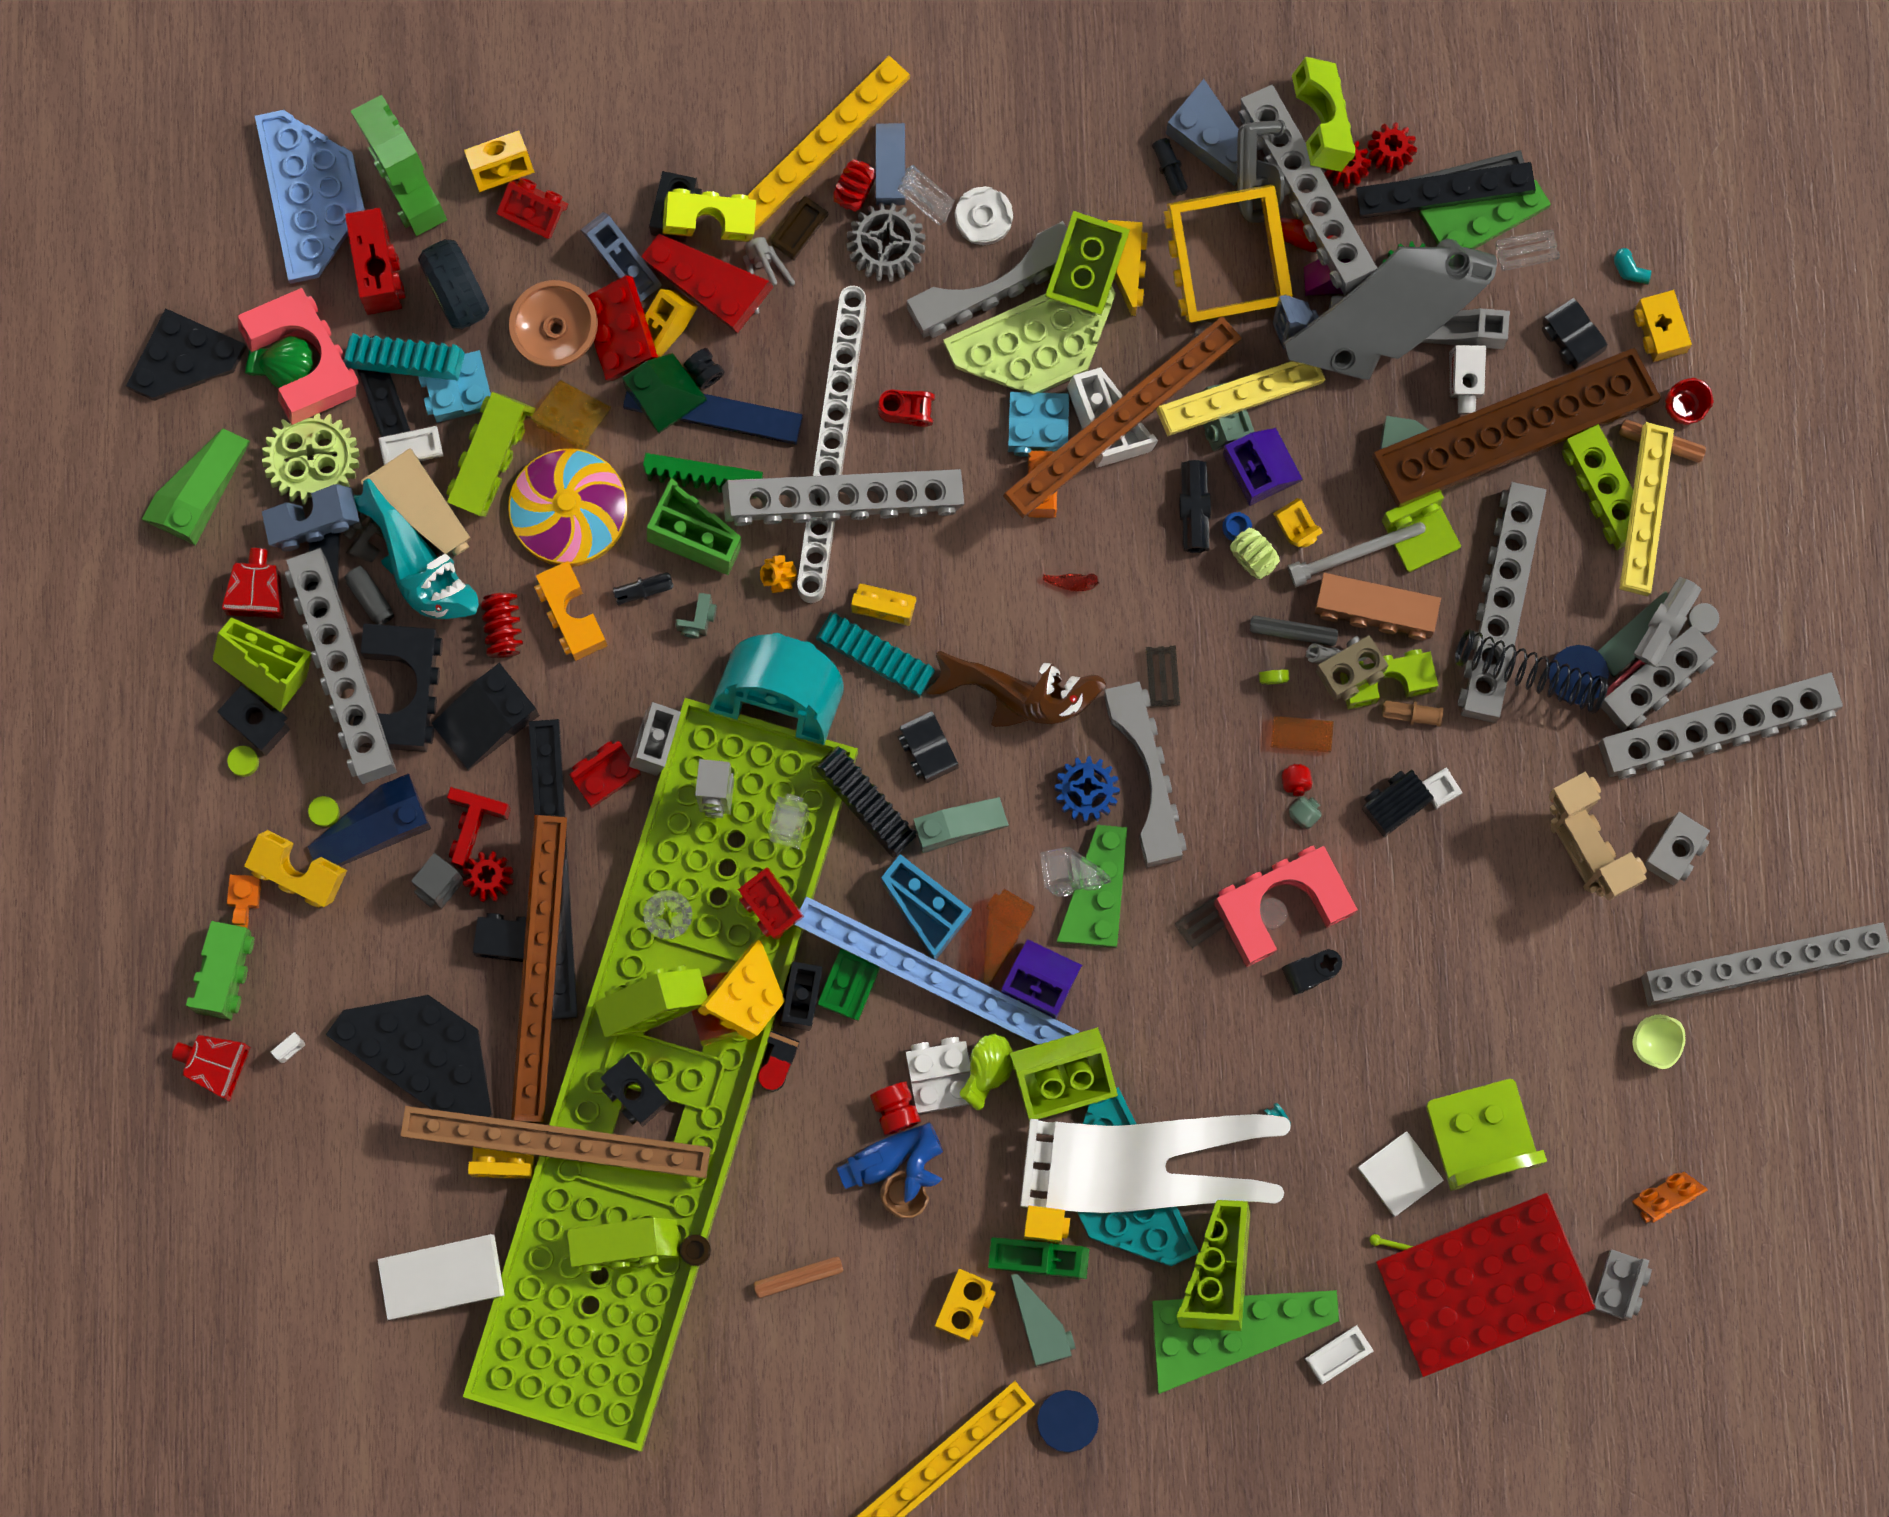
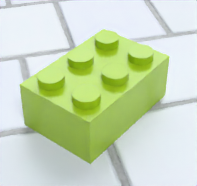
[1045,211,1130,316]
[594,965,708,1037]
[1010,1027,1118,1121]

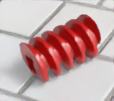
[480,593,523,658]

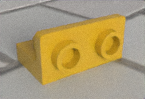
[851,583,916,626]
[468,1147,534,1179]

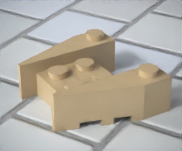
[1549,771,1647,901]

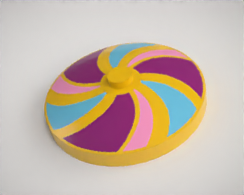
[508,448,628,566]

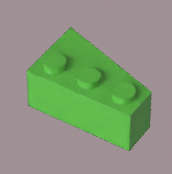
[186,921,254,1021]

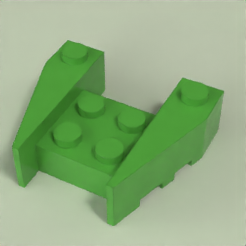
[351,95,447,236]

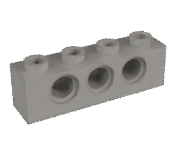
[1601,625,1718,732]

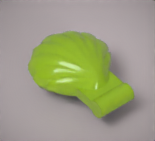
[960,1034,1013,1110]

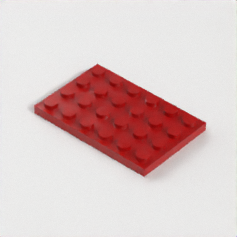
[1376,1193,1596,1377]

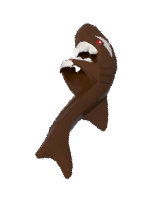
[925,651,1106,727]

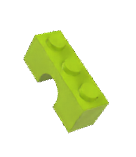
[1340,649,1438,709]

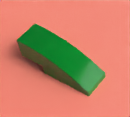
[988,1237,1090,1279]

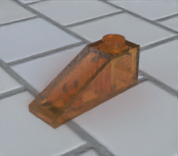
[983,889,1035,986]

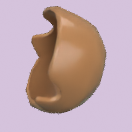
[880,1171,929,1218]

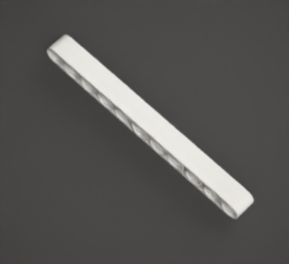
[797,286,866,603]

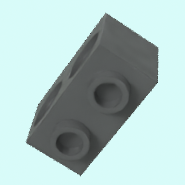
[411,853,464,909]

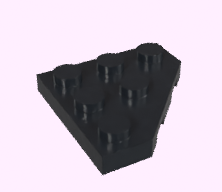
[126,308,246,401]

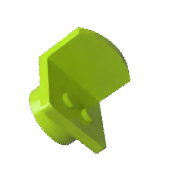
[1426,1079,1547,1191]

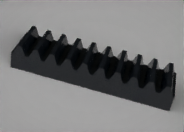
[814,746,917,857]

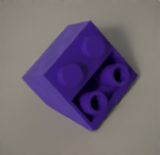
[1223,428,1303,506]
[1001,939,1082,1019]

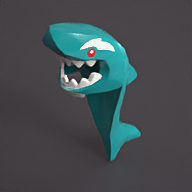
[353,479,479,619]

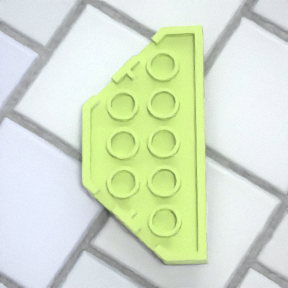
[943,286,1116,395]

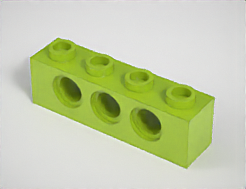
[1562,424,1633,550]

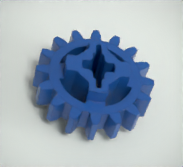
[1054,756,1120,823]

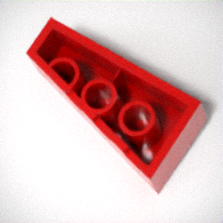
[641,234,774,334]

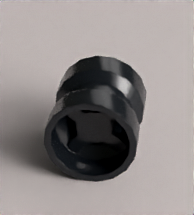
[684,348,725,389]

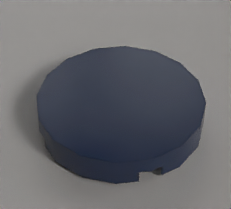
[1548,645,1609,705]
[1037,1390,1099,1453]

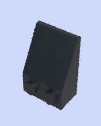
[431,662,540,771]

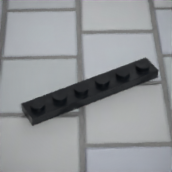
[1356,162,1536,219]

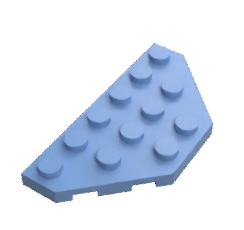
[255,110,365,284]

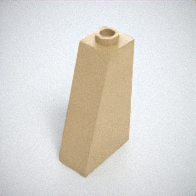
[361,448,472,557]

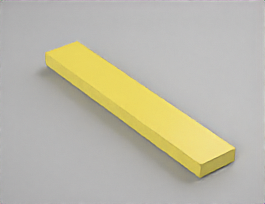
[1156,361,1326,436]
[1619,422,1674,596]

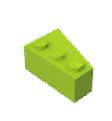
[568,1217,681,1273]

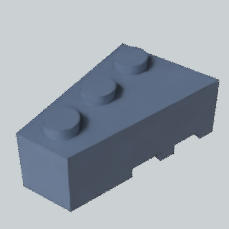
[1166,79,1239,186]

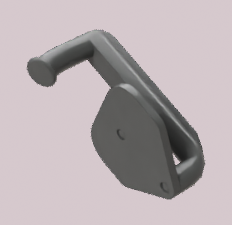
[1237,120,1286,223]

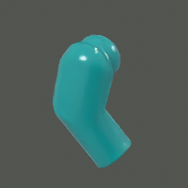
[1614,248,1652,285]

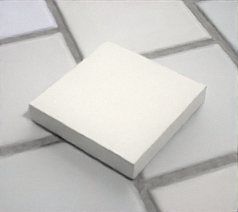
[1357,1131,1444,1217]

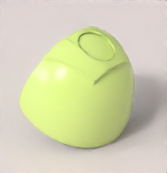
[1632,1014,1685,1069]

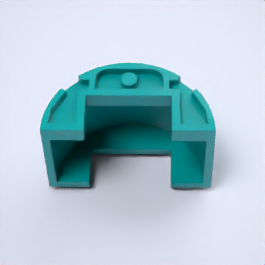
[709,633,844,745]

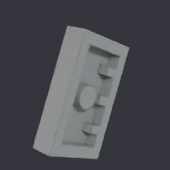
[1594,1249,1652,1320]

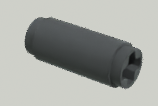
[344,566,394,625]

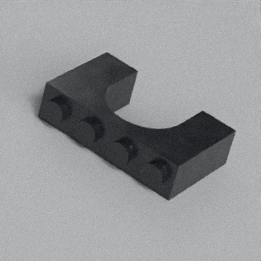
[353,624,443,752]

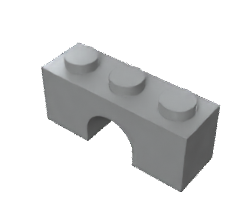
[695,759,734,818]

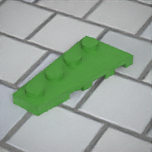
[1419,180,1551,259]
[1057,825,1127,948]

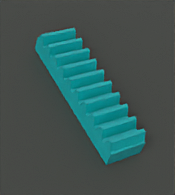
[343,333,465,381]
[816,612,935,697]

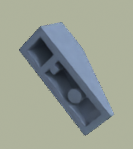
[581,212,662,302]
[1272,295,1319,349]

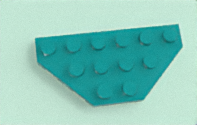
[1077,1087,1199,1267]

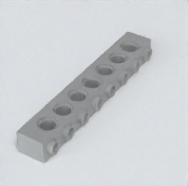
[1238,84,1378,296]
[722,469,964,526]
[1458,482,1547,723]
[285,548,397,784]
[1598,672,1843,780]
[1641,922,1889,1006]

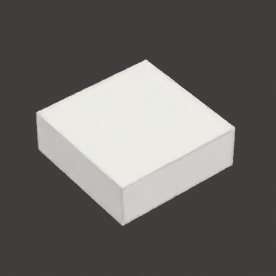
[1422,767,1462,809]
[271,1032,305,1063]

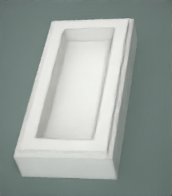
[378,426,443,465]
[1305,1325,1374,1385]

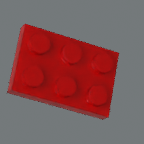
[588,275,658,381]

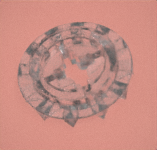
[643,891,692,939]

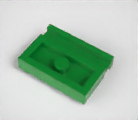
[818,948,881,1022]

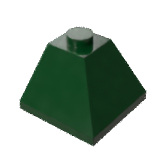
[622,353,707,434]

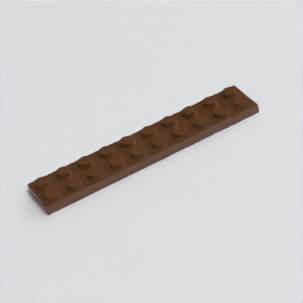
[1372,347,1661,508]

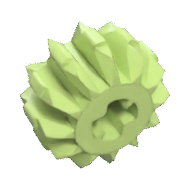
[1230,528,1280,579]

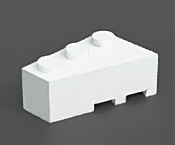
[1067,367,1158,468]

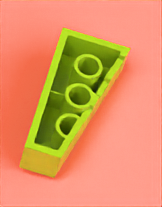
[446,392,536,517]
[1177,1200,1250,1331]

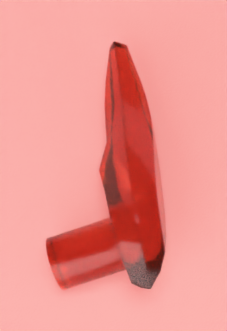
[1043,573,1100,591]

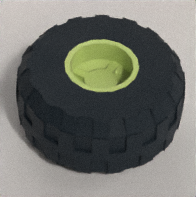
[418,239,490,329]

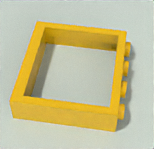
[1164,184,1293,322]

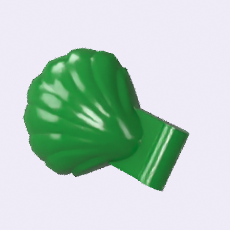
[245,336,313,388]

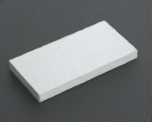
[378,1234,505,1320]

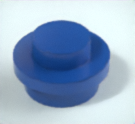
[1222,512,1252,541]

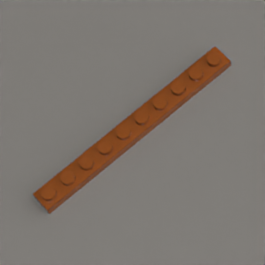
[1003,316,1242,519]
[511,815,567,1122]

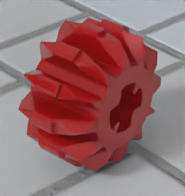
[1367,122,1417,173]
[1323,141,1371,190]
[833,159,876,212]
[463,851,514,903]

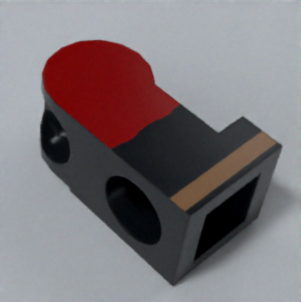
[758,1031,800,1092]

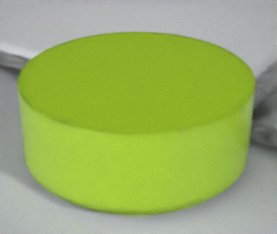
[1259,670,1289,685]
[227,746,259,777]
[308,796,340,828]

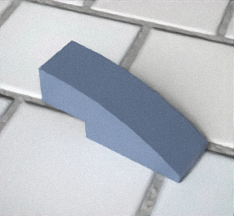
[876,123,906,205]

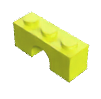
[663,189,756,242]

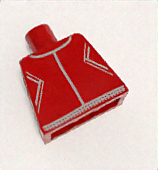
[222,548,284,619]
[172,1035,251,1102]

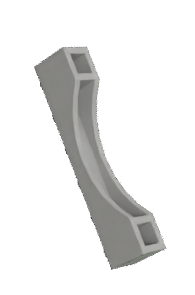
[907,221,1067,339]
[1329,296,1510,349]
[1104,681,1187,868]

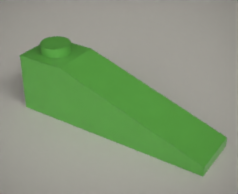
[142,428,250,546]

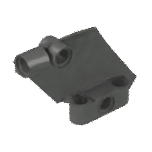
[1283,239,1497,380]

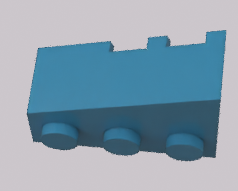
[881,854,972,960]

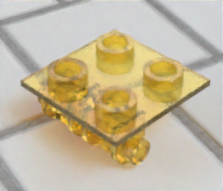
[531,380,611,450]

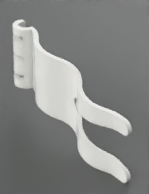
[1020,1114,1291,1213]

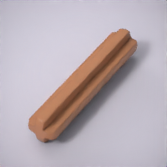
[1619,419,1706,463]
[754,1257,843,1298]

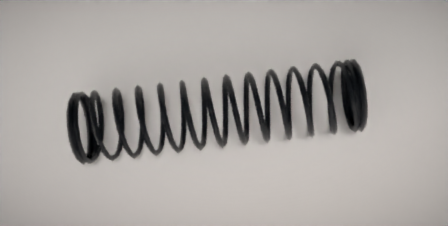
[1455,629,1608,714]

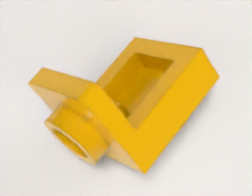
[1273,498,1323,548]

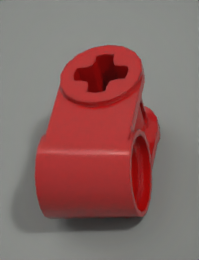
[878,389,935,427]

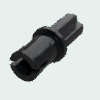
[1152,138,1188,196]
[613,572,673,606]

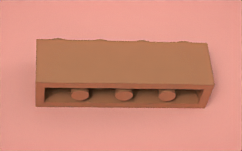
[1314,573,1441,641]

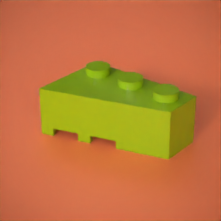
[213,617,312,712]

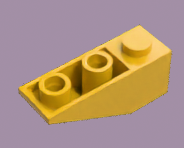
[1107,220,1148,316]

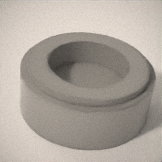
[1688,603,1719,634]

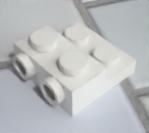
[906,1037,971,1114]

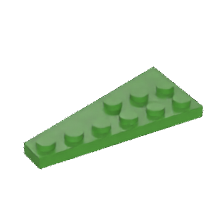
[1152,1290,1339,1394]

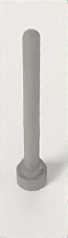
[1287,522,1426,588]

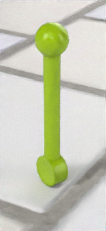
[1369,1234,1413,1250]

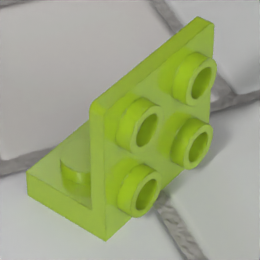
[1382,491,1461,572]

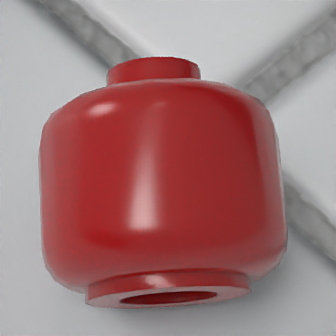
[1282,764,1313,797]

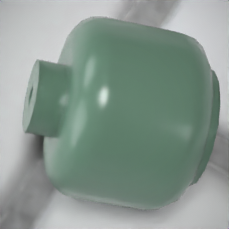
[1289,796,1322,829]

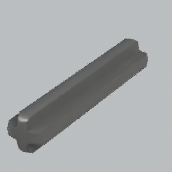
[1249,615,1338,646]

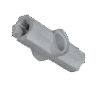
[1633,577,1702,667]

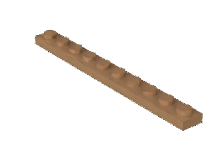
[401,1106,711,1179]

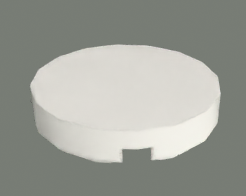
[955,186,1013,245]

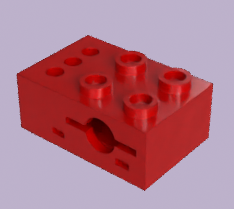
[345,207,406,315]

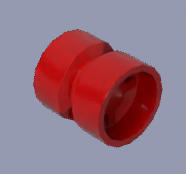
[870,1081,921,1136]

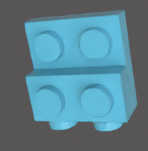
[418,350,491,423]
[1008,392,1069,457]

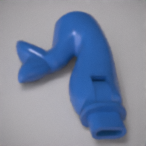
[837,1122,943,1203]

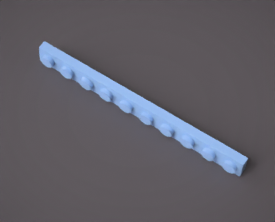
[794,896,1079,1045]

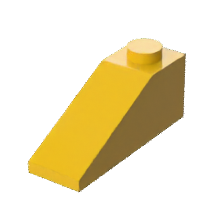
[645,289,698,357]

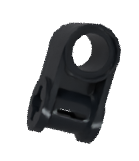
[1282,949,1342,996]

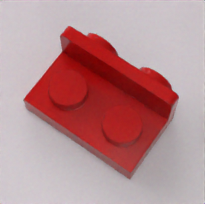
[496,178,569,239]
[569,741,641,808]
[738,867,804,939]

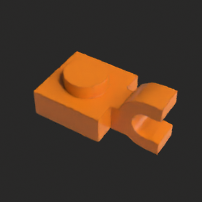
[227,874,262,928]

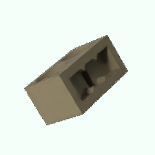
[1316,635,1389,702]

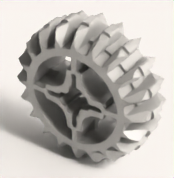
[847,202,926,282]

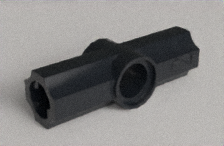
[1179,460,1211,553]

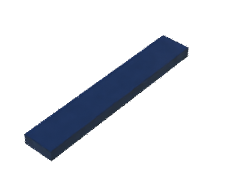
[623,391,803,445]

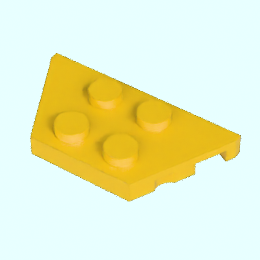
[698,940,785,1040]

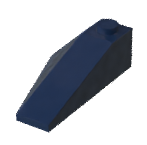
[308,774,431,866]

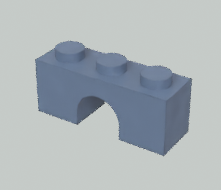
[262,484,359,551]

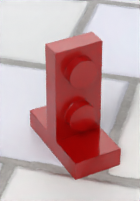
[447,787,511,869]

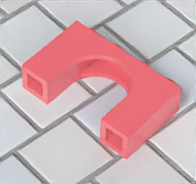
[238,288,359,425]
[1214,845,1358,967]

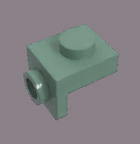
[675,593,717,638]

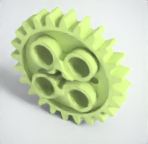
[262,413,360,505]

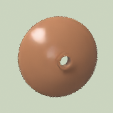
[509,280,598,368]

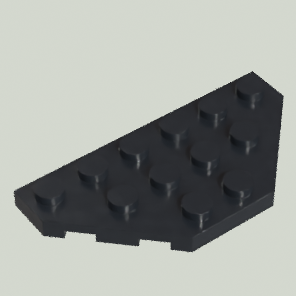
[326,995,493,1117]

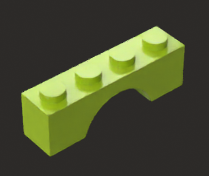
[1292,57,1355,172]

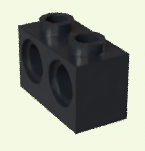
[649,171,702,242]

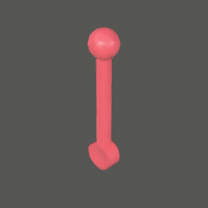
[1605,660,1646,698]

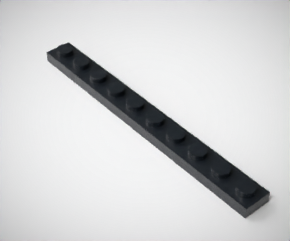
[529,719,578,1020]

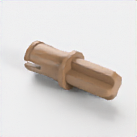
[1382,700,1443,727]

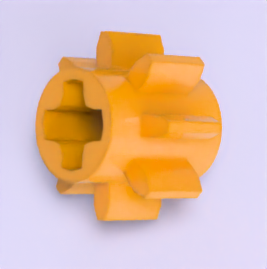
[760,555,797,593]

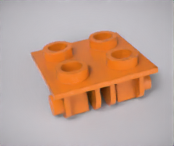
[1632,1172,1708,1223]

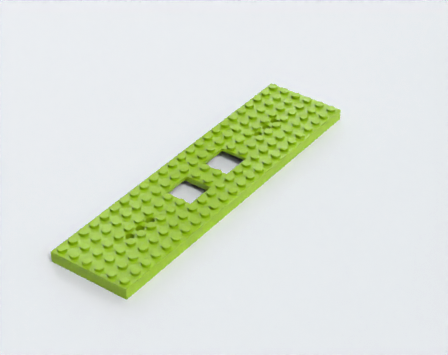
[463,698,858,1452]

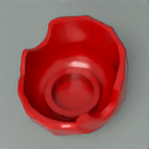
[1665,377,1714,425]

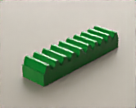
[643,453,764,498]

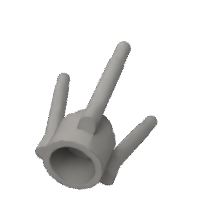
[743,237,795,314]

